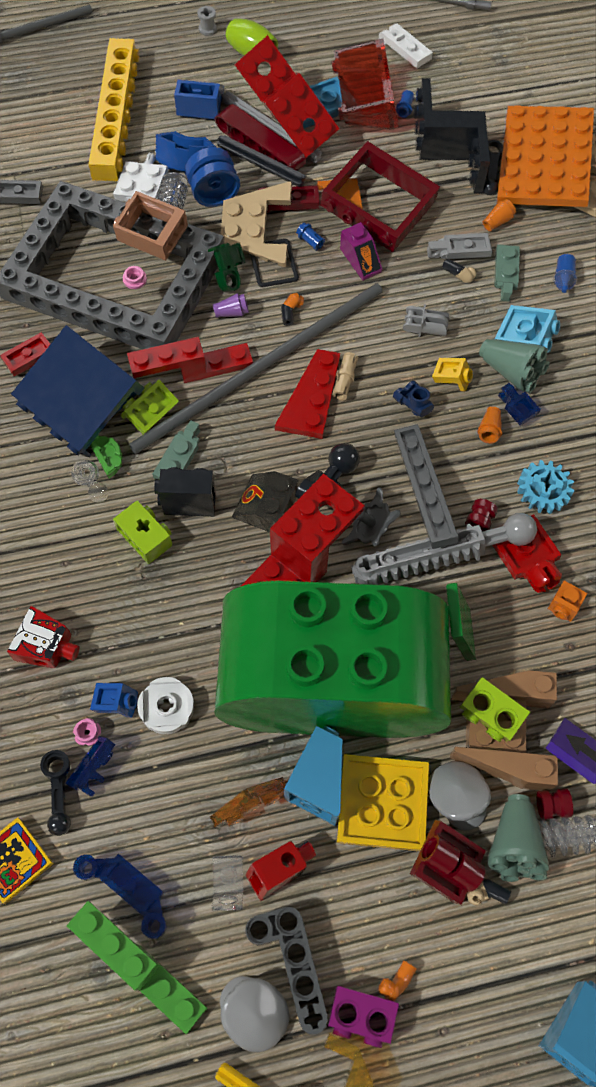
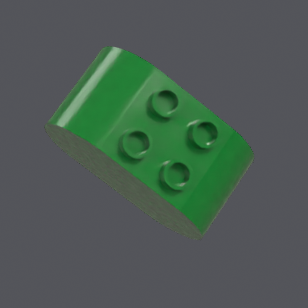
[215,581,451,738]

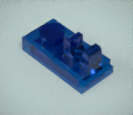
[65,736,116,797]

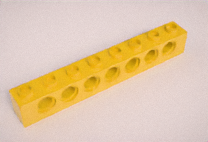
[88,38,140,181]

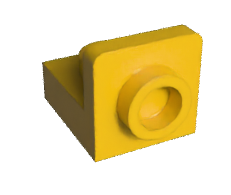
[432,358,473,391]

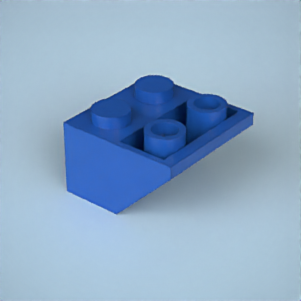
[174,80,225,119]

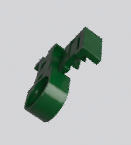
[208,242,246,292]

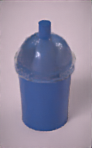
[553,254,577,293]

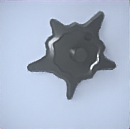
[342,488,401,546]

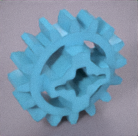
[517,460,574,514]

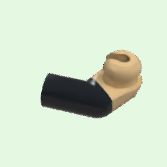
[442,259,476,283]
[467,879,512,906]

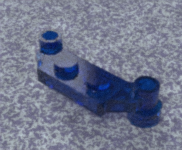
[73,854,167,939]

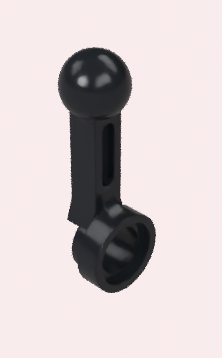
[483,140,503,196]
[40,750,71,836]

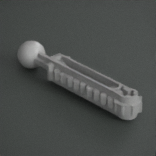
[352,513,537,585]

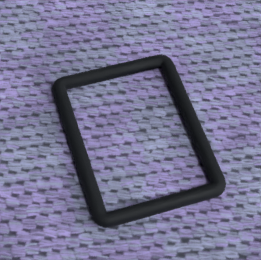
[250,238,299,287]

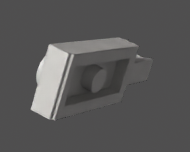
[427,233,492,259]

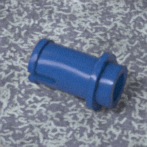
[396,90,415,118]
[296,223,325,251]

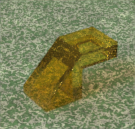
[323,1033,374,1087]

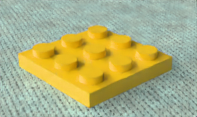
[337,754,429,851]

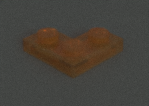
[210,777,286,827]

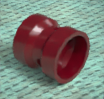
[465,498,498,532]
[536,788,573,820]

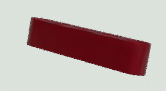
[215,104,306,171]

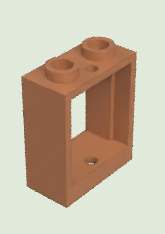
[113,191,188,261]

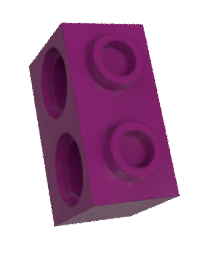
[328,986,399,1048]

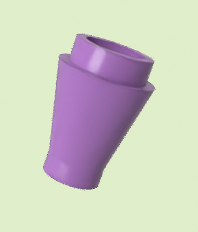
[213,293,249,318]

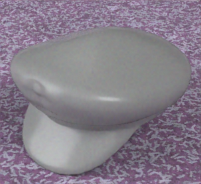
[428,761,491,831]
[220,976,289,1052]

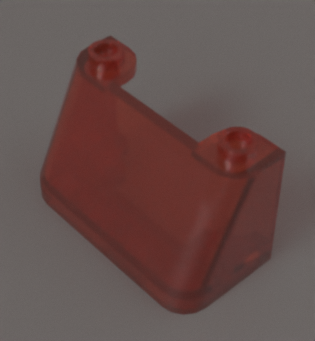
[331,38,399,130]

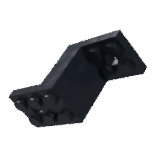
[414,78,490,194]

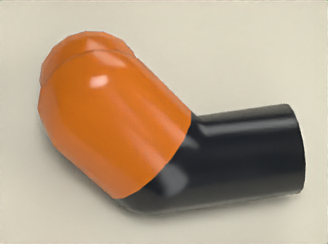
[281,293,304,326]

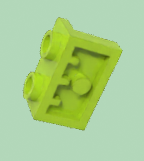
[120,380,179,434]

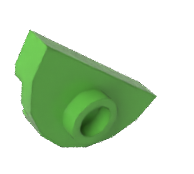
[90,435,123,479]

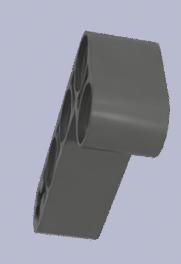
[245,907,327,1035]

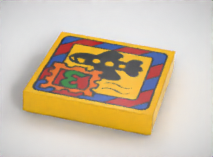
[0,817,54,904]

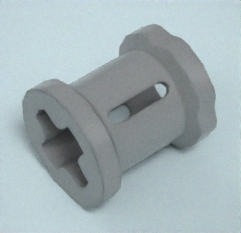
[197,6,217,36]

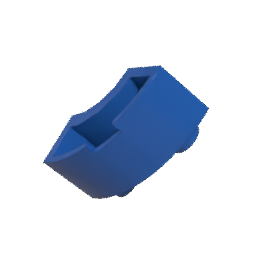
[156,131,216,171]

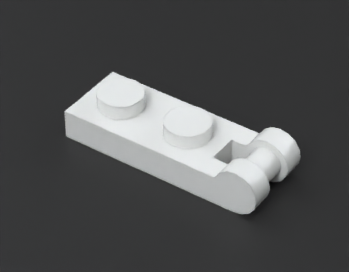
[379,23,433,68]

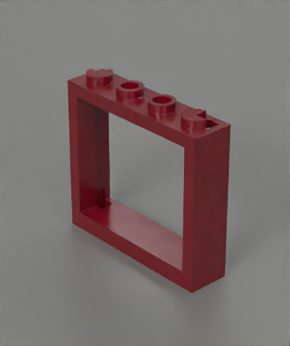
[320,141,440,252]

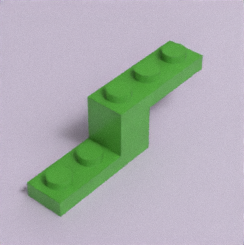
[66,901,207,1034]

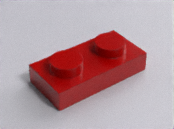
[0,332,50,377]

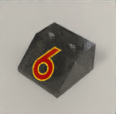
[232,471,299,532]

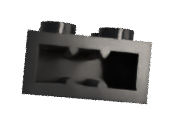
[154,467,216,517]

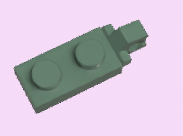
[494,244,520,302]
[152,420,200,479]

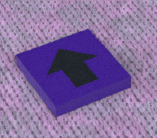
[546,718,596,784]

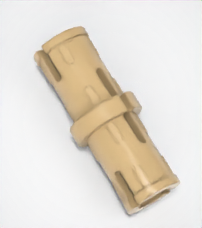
[332,352,358,401]

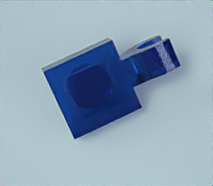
[498,383,541,426]

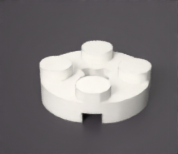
[137,677,194,734]

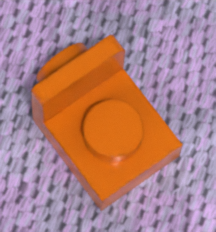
[547,580,588,622]

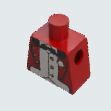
[7,606,80,668]

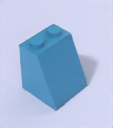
[284,726,343,826]
[538,980,596,1087]

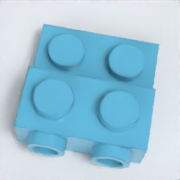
[495,305,560,353]

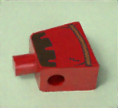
[245,841,316,902]

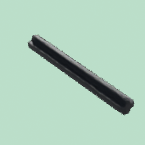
[217,135,306,187]

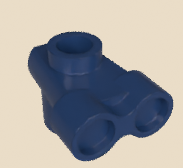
[393,380,434,418]

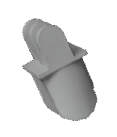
[403,304,449,337]

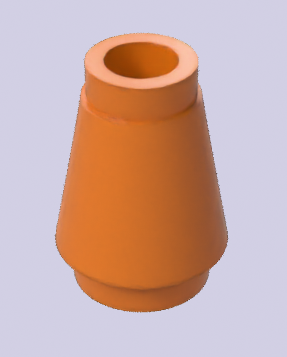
[482,199,516,231]
[477,406,502,444]

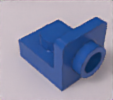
[90,683,138,718]

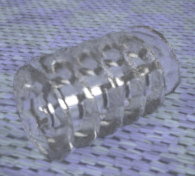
[157,172,188,210]
[538,815,596,857]

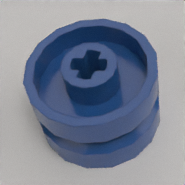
[185,147,240,207]

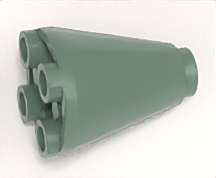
[479,339,550,393]
[488,794,549,882]

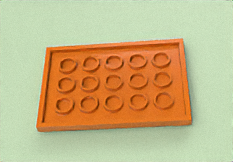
[497,105,594,207]

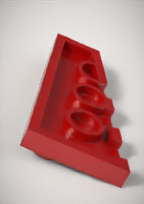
[275,349,340,439]

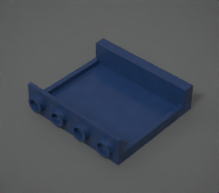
[11,325,145,457]

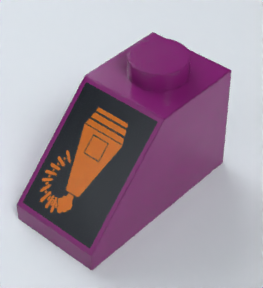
[340,222,382,281]

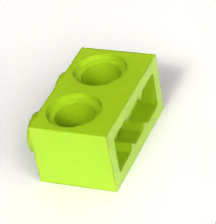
[460,677,530,742]

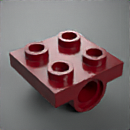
[409,820,486,905]

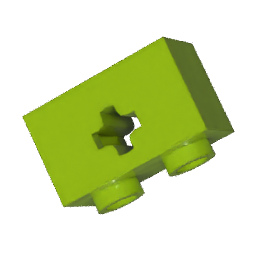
[113,500,173,565]

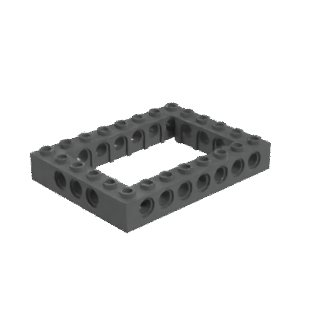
[0,181,224,350]

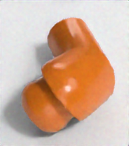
[378,960,417,1001]

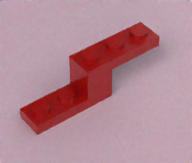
[127,337,253,384]

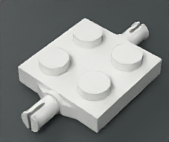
[113,153,169,202]

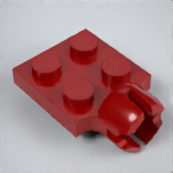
[492,514,562,593]

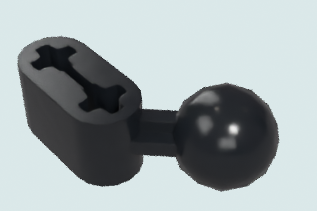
[295,443,360,509]

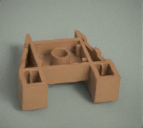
[450,670,558,791]

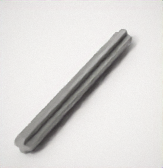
[222,91,322,163]

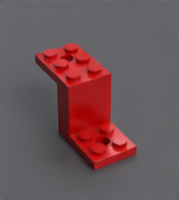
[234,35,340,158]
[241,473,365,586]

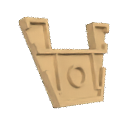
[220,182,292,267]

